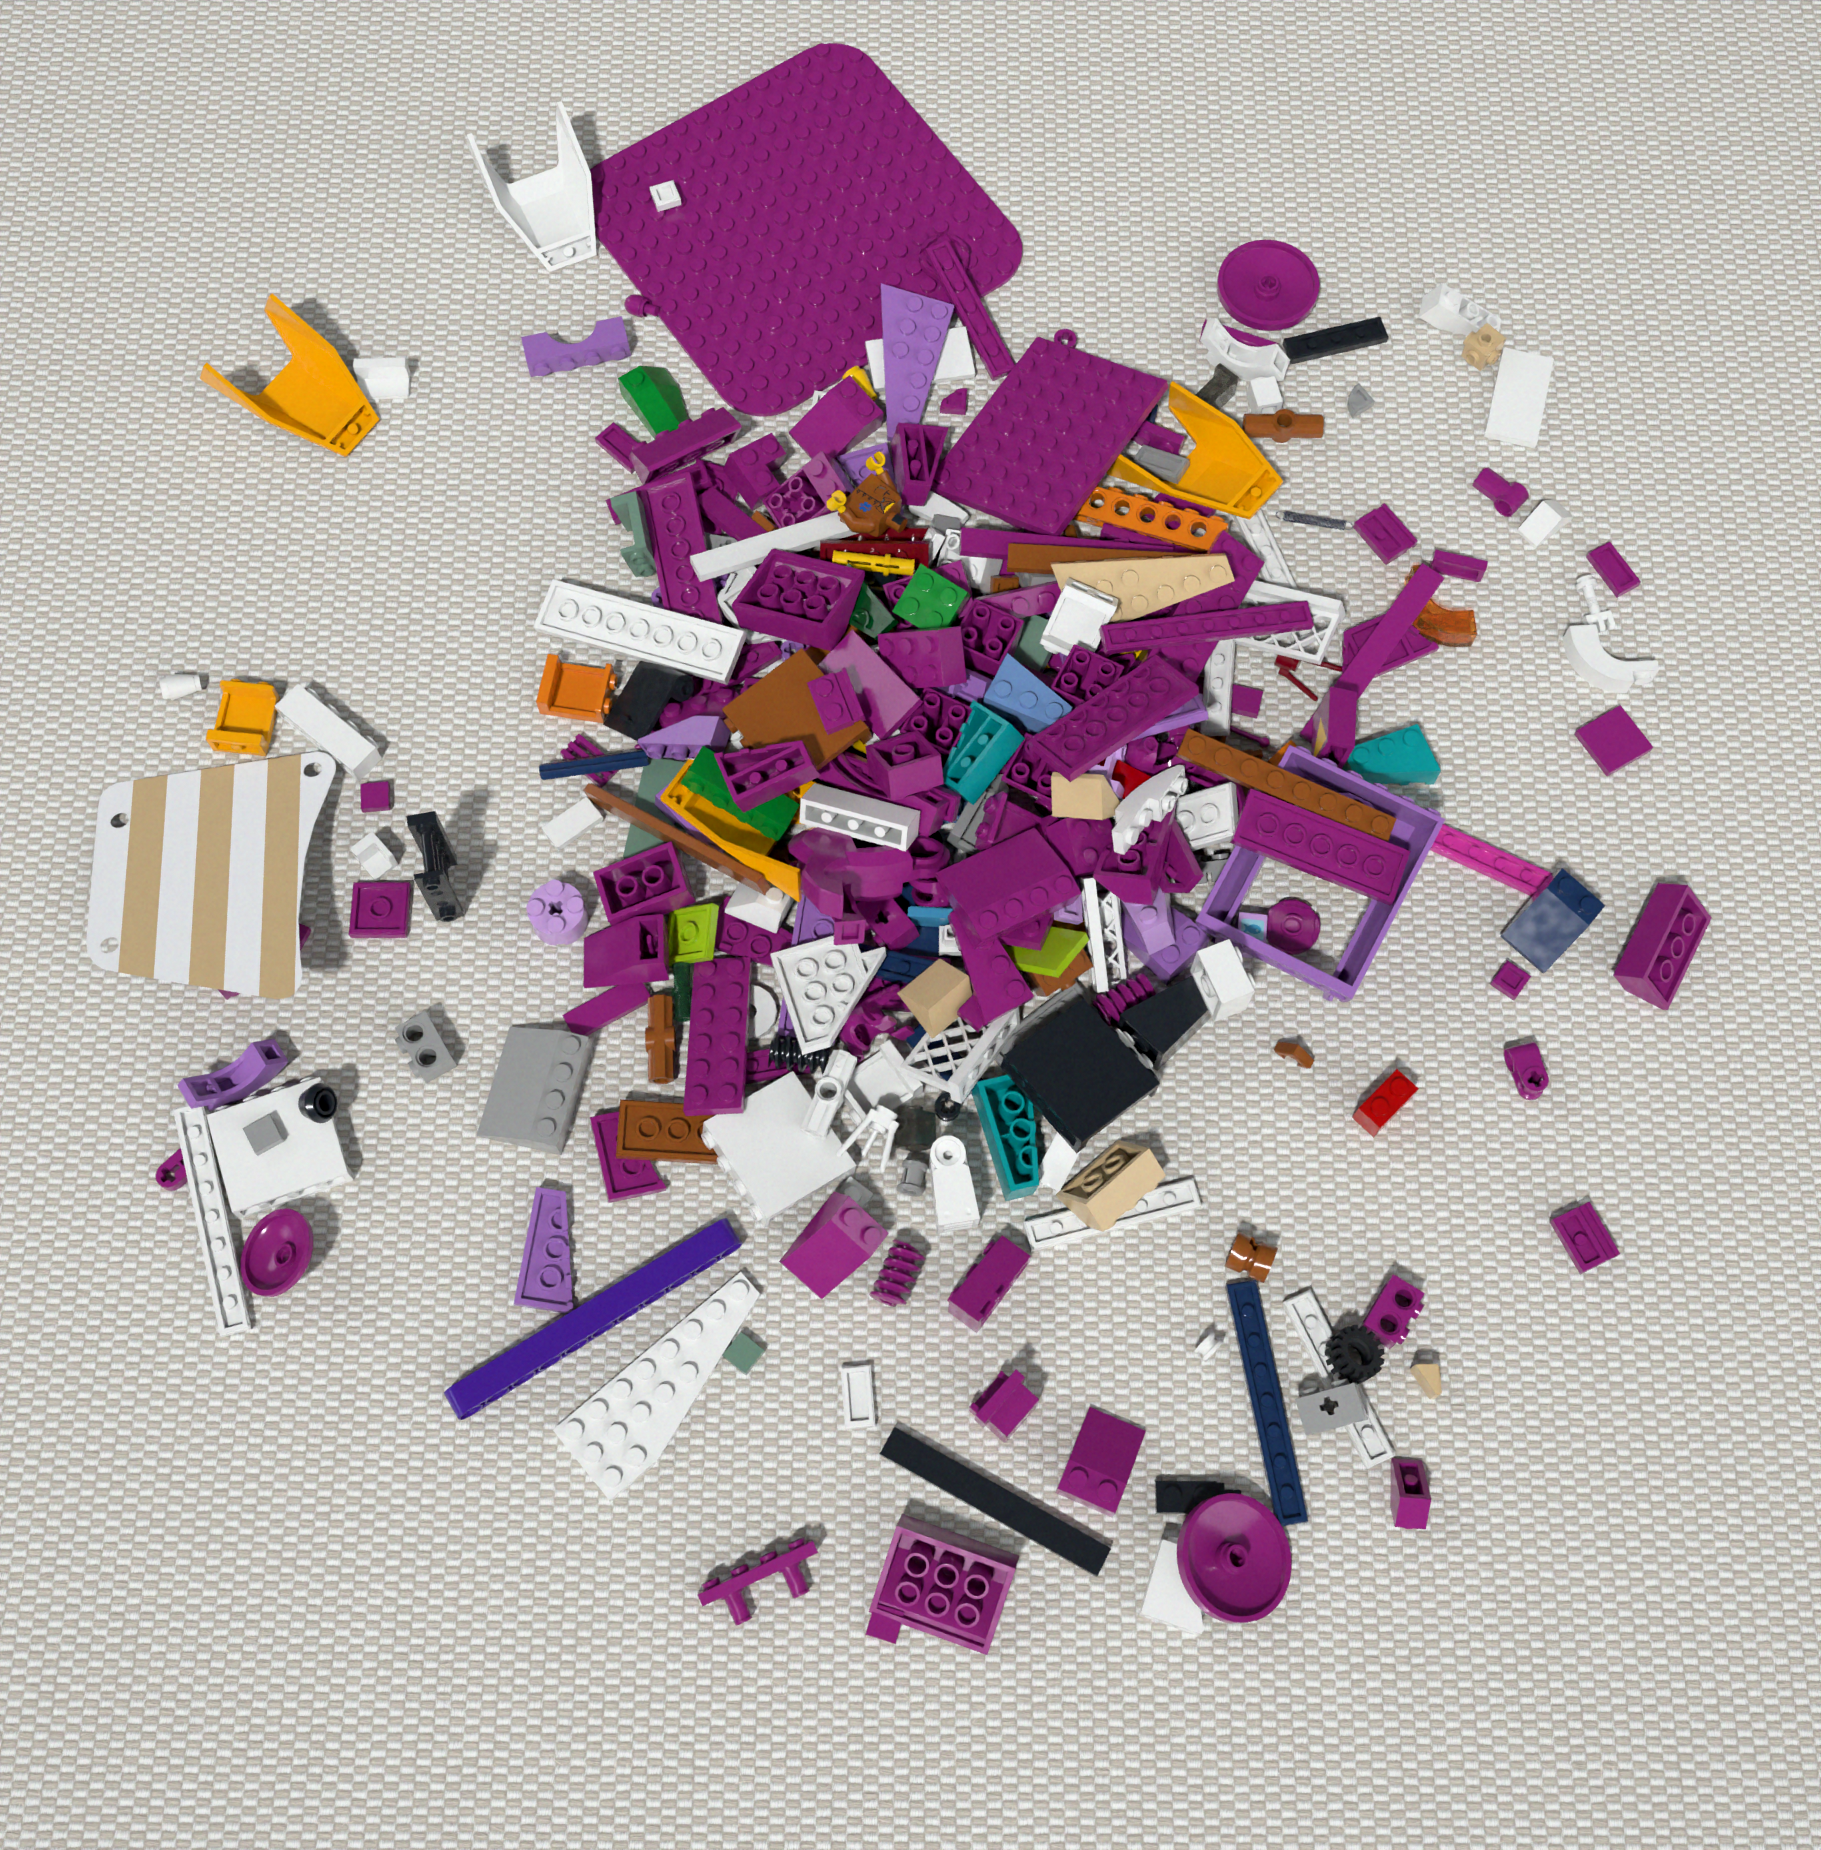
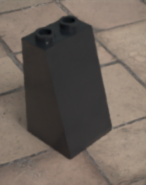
[1117,976,1211,1071]

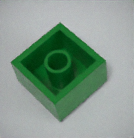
[892,564,971,629]

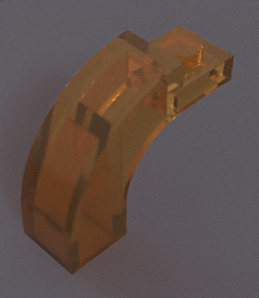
[1404,565,1477,647]

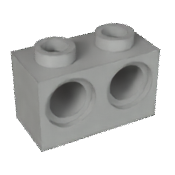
[395,1011,457,1083]

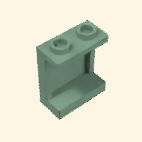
[610,491,657,577]

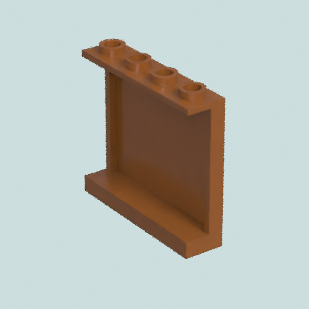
[722,648,872,799]

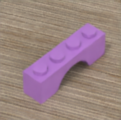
[521,316,631,377]

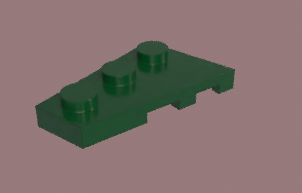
[846,563,899,641]

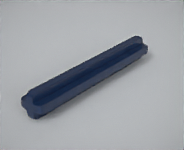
[539,750,649,780]

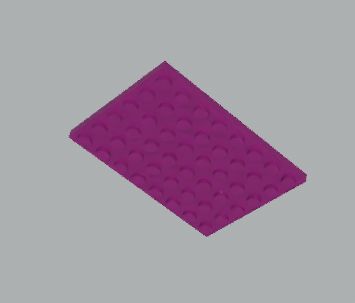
[930,337,1168,536]

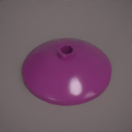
[240,1208,314,1297]

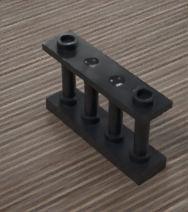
[406,811,464,922]

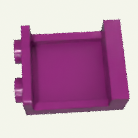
[974,791,1060,851]

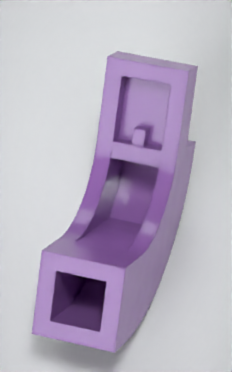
[177,1039,288,1111]

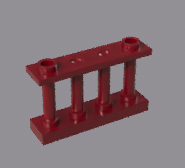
[820,527,929,570]

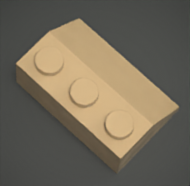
[1056,1140,1166,1232]

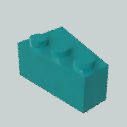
[942,700,1025,805]
[1342,724,1441,786]

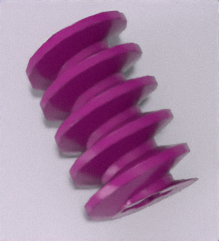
[1092,973,1156,1026]
[869,1239,926,1307]

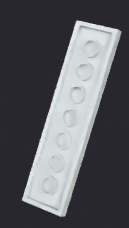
[533,579,747,685]

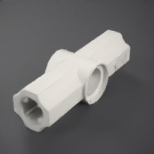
[801,1050,857,1139]

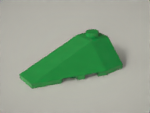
[618,366,688,439]

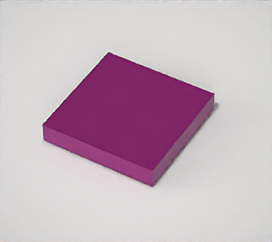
[1574,705,1653,777]
[349,882,411,938]

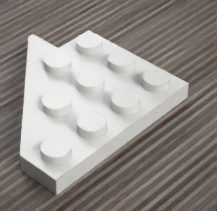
[770,936,886,1055]

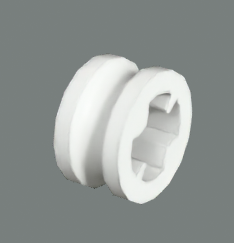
[1194,1332,1224,1362]

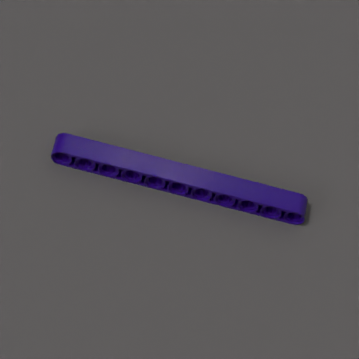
[444,1218,743,1420]

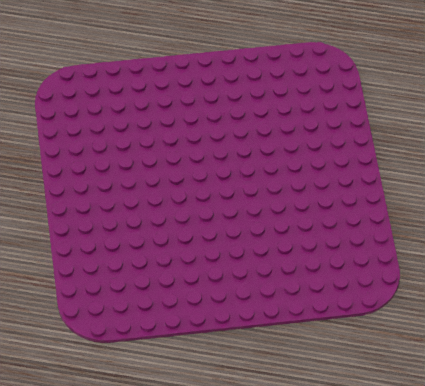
[590,43,1022,417]

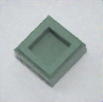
[722,1332,765,1375]

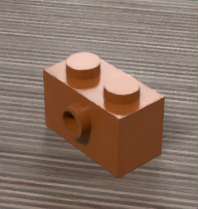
[1023,948,1093,997]

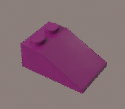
[789,375,883,460]
[779,1192,889,1299]
[1055,1407,1146,1517]

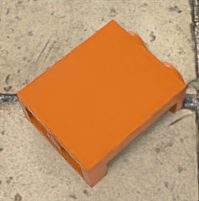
[536,654,618,723]

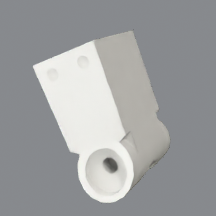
[929,1135,980,1234]

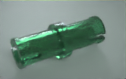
[671,962,693,1022]

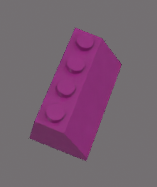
[628,407,742,485]
[1613,883,1712,1010]

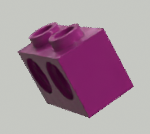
[1360,1274,1425,1349]

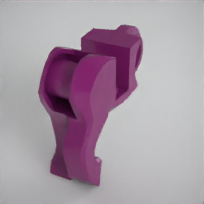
[788,827,950,945]

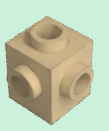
[1461,323,1507,371]

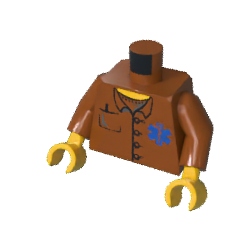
[826,451,908,537]

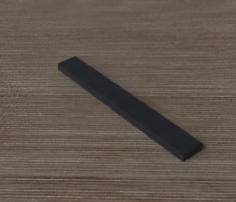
[880,1427,1111,1577]

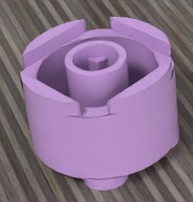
[526,880,588,946]

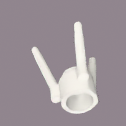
[836,1105,899,1173]

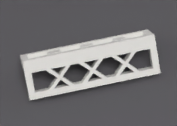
[1079,875,1127,993]

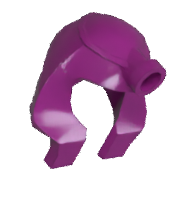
[1125,725,1196,778]
[839,984,915,1063]

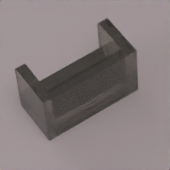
[1196,363,1239,410]

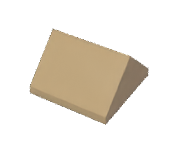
[1051,772,1120,820]
[897,959,972,1039]

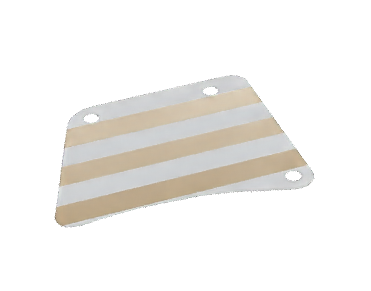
[86,751,336,999]

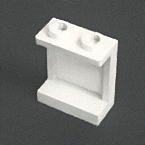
[1040,577,1118,656]
[831,1040,923,1131]

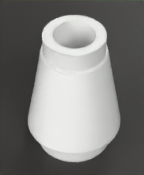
[159,674,202,701]

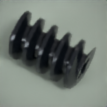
[768,1032,830,1075]

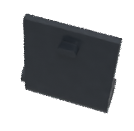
[603,661,695,742]

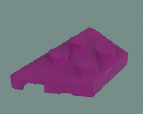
[1342,614,1439,679]

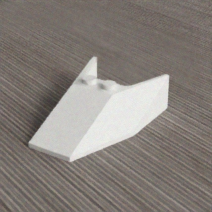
[467,101,597,273]

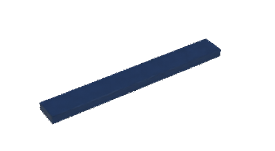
[1225,1280,1308,1527]

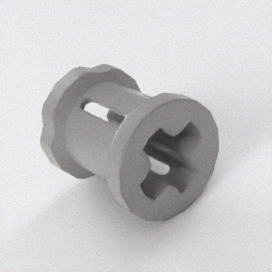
[897,1160,928,1196]

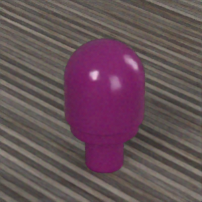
[624,294,659,318]

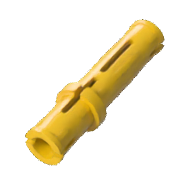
[832,550,915,576]

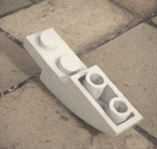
[1112,764,1188,855]

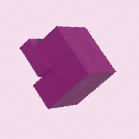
[969,1369,1039,1443]

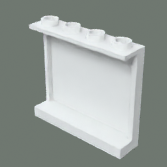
[701,1071,856,1228]
[206,1077,354,1219]

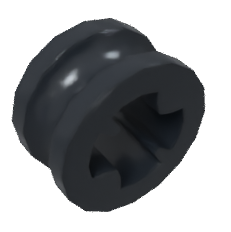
[935,1093,961,1122]

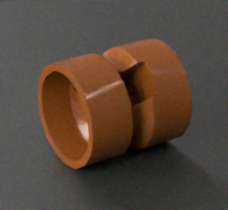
[1224,1231,1278,1283]

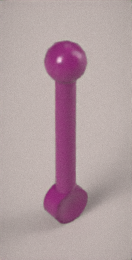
[1230,725,1270,748]

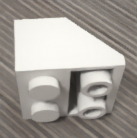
[936,529,1003,595]

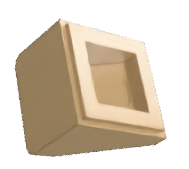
[1410,1364,1442,1399]

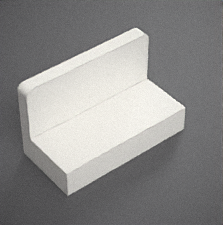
[353,357,411,400]

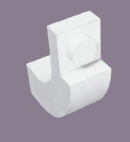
[1200,318,1290,382]
[1562,624,1659,693]

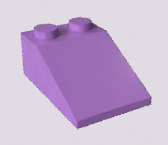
[1121,907,1210,986]

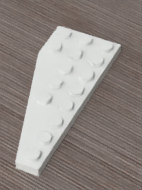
[553,1272,761,1502]

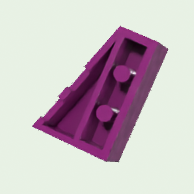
[891,422,949,506]
[713,740,820,813]
[947,1235,1031,1333]

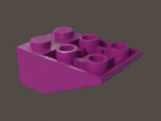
[762,451,855,529]
[883,560,975,631]
[583,914,669,988]

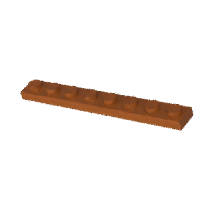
[1176,728,1397,842]

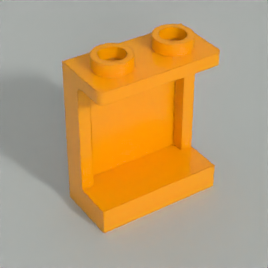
[206,679,280,756]

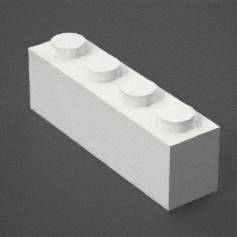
[275,684,382,782]
[799,783,920,852]

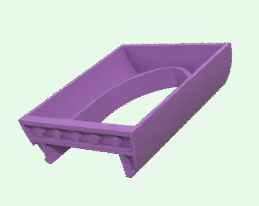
[1196,745,1445,1002]

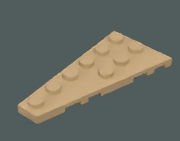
[1050,553,1235,625]

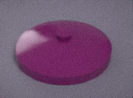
[1217,240,1320,331]
[1177,1493,1292,1624]

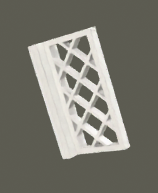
[1235,580,1346,665]
[900,994,1020,1104]

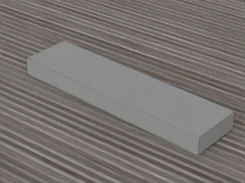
[994,982,1093,1071]

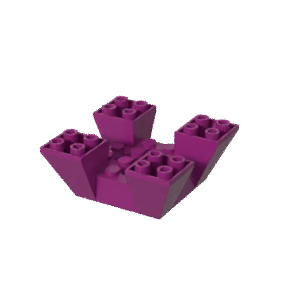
[900,599,1124,804]

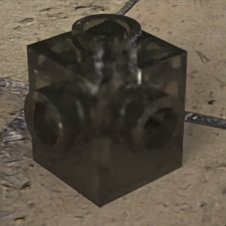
[895,1106,936,1153]

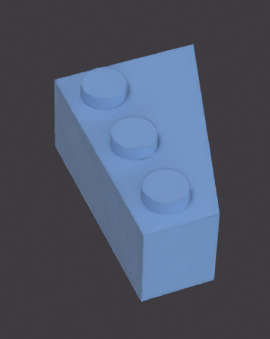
[983,653,1072,735]

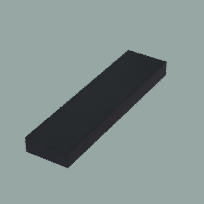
[1283,316,1389,365]

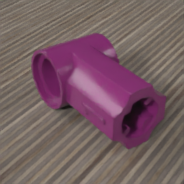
[1472,467,1529,517]

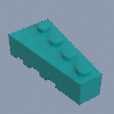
[972,1075,1039,1202]

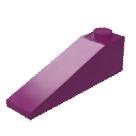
[1093,803,1176,905]

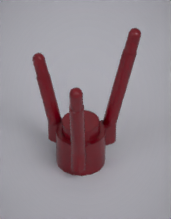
[1274,646,1342,701]

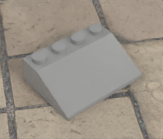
[477,1027,593,1155]

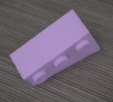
[1120,874,1175,955]

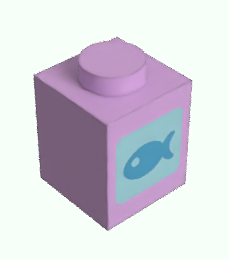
[1235,912,1268,958]

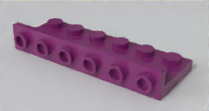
[1028,655,1199,782]

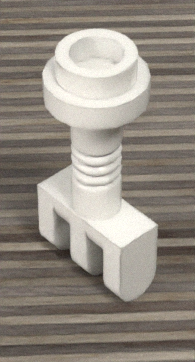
[1575,575,1615,633]

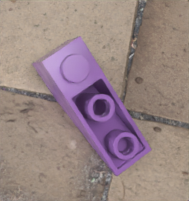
[637,716,731,760]

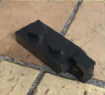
[1154,1481,1241,1514]

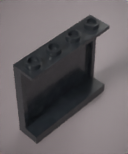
[1000,998,1160,1154]

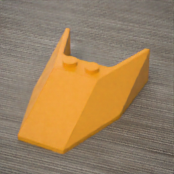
[200,293,379,457]
[1107,381,1283,520]
[660,759,824,902]

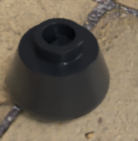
[298,1083,338,1123]

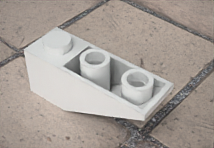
[1419,283,1501,336]

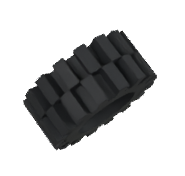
[1325,1325,1385,1384]

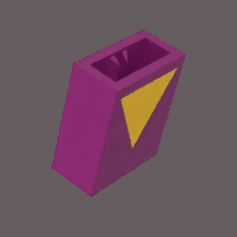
[1311,687,1357,769]

